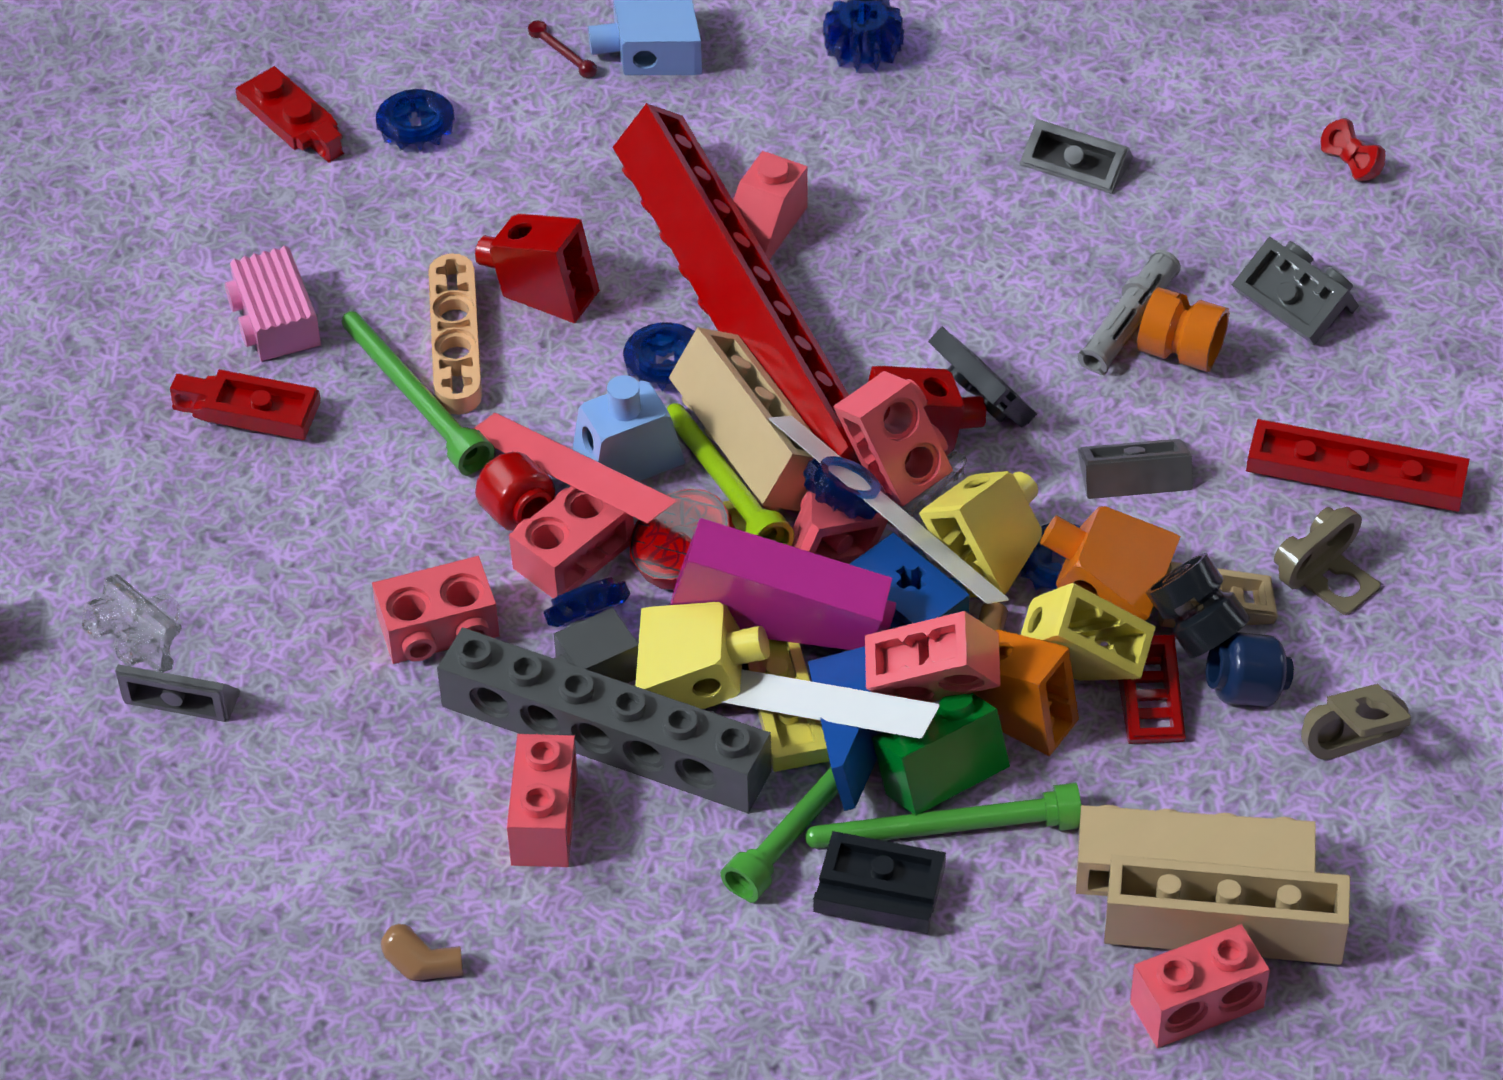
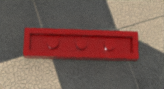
[1246,419,1470,512]

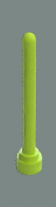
[667,403,794,546]

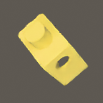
[919,471,1042,598]
[1021,583,1156,681]
[635,602,770,709]

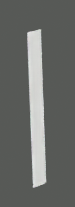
[768,416,1009,604]
[722,669,940,738]

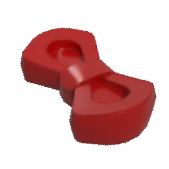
[1321,118,1386,182]

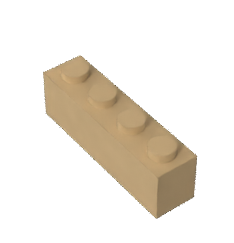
[669,327,828,511]
[1076,805,1316,896]
[1104,854,1350,965]

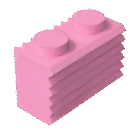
[225,245,321,361]

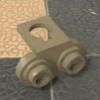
[1274,507,1381,615]
[1301,683,1411,760]

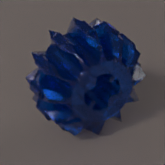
[823,0,904,72]

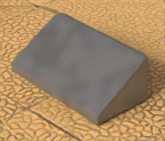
[1019,119,1133,194]
[1077,439,1193,499]
[115,664,240,722]

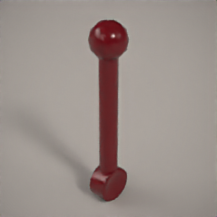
[528,20,597,79]

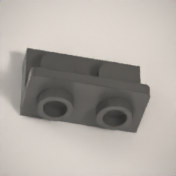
[1231,236,1359,345]

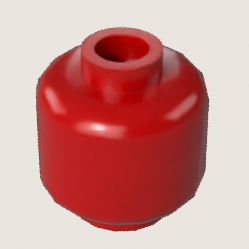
[475,451,555,531]

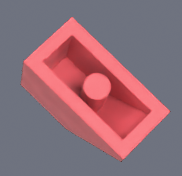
[733,150,808,260]
[792,480,888,564]

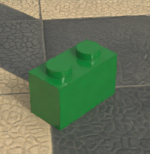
[872,693,1010,815]

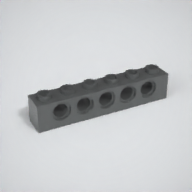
[437,627,772,814]

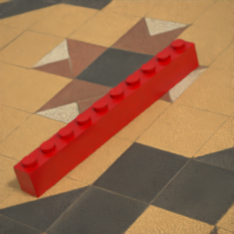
[613,103,868,484]

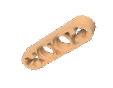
[428,253,482,415]

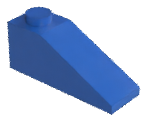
[808,646,882,811]

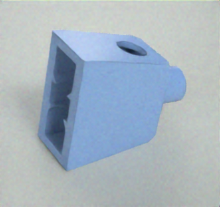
[588,0,702,75]
[572,375,685,482]

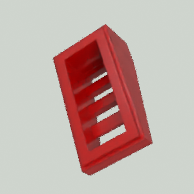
[1118,635,1186,744]

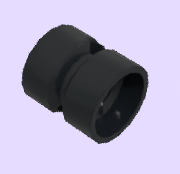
[1146,553,1250,658]

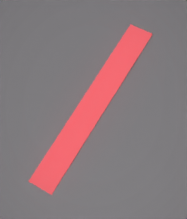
[473,413,677,523]

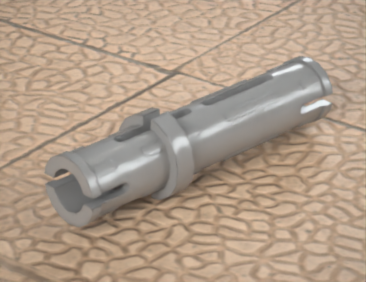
[1078,250,1181,375]

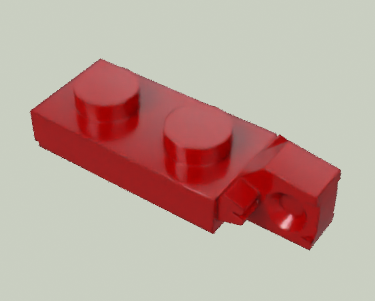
[235,66,344,163]
[170,369,321,441]

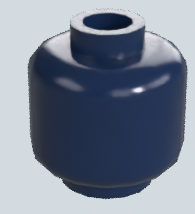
[1206,632,1294,707]

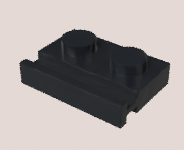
[928,326,1037,428]
[813,831,946,934]

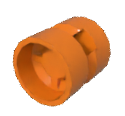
[1137,287,1230,372]

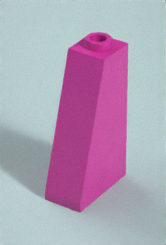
[670,518,896,650]

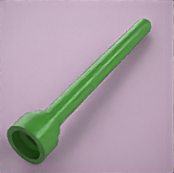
[342,311,495,476]
[721,767,838,903]
[805,783,1081,849]

